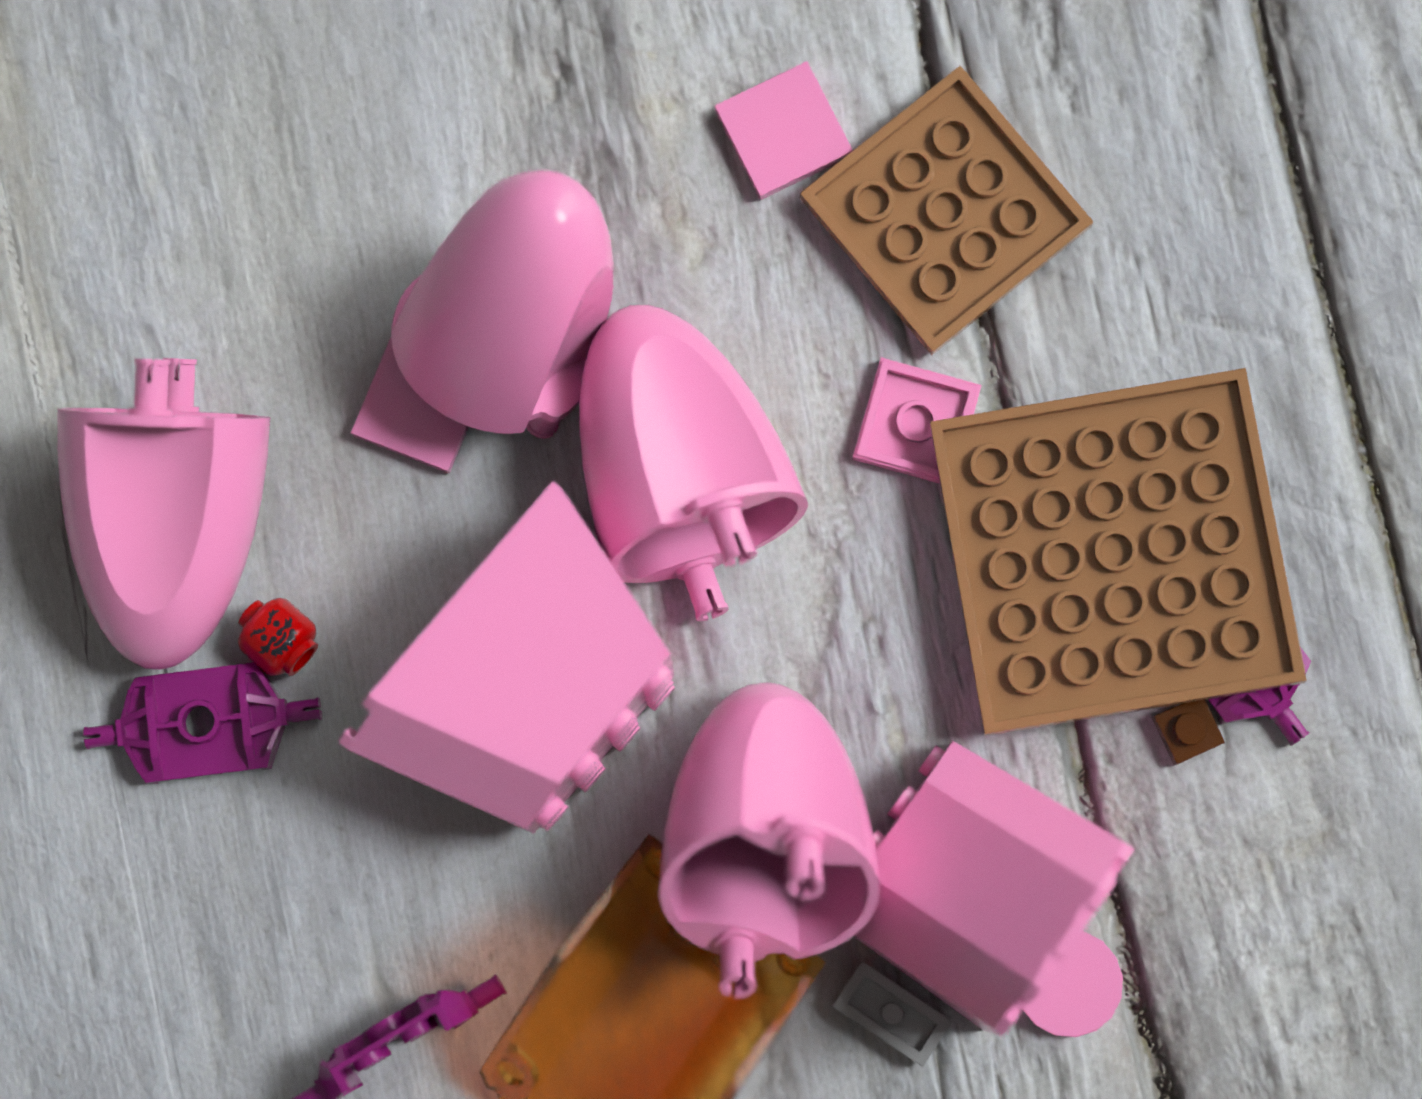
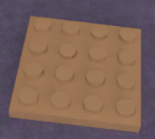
[800,65,1094,355]

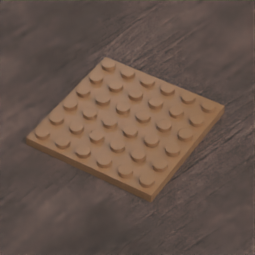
[930,368,1307,736]

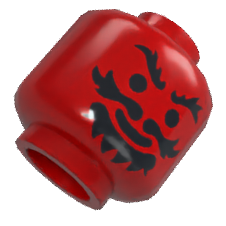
[238,598,318,676]

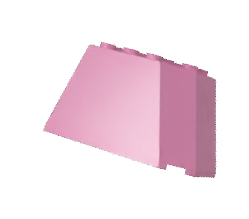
[338,482,675,834]

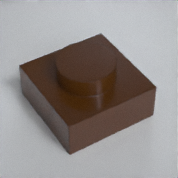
[1152,700,1225,766]

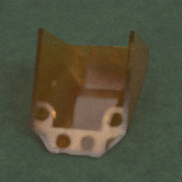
[479,834,826,1099]

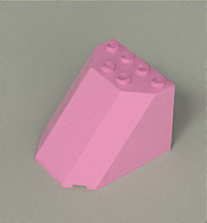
[853,741,1133,1036]

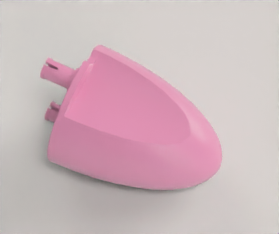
[391,170,614,439]
[579,305,808,621]
[57,358,271,670]
[660,682,880,998]

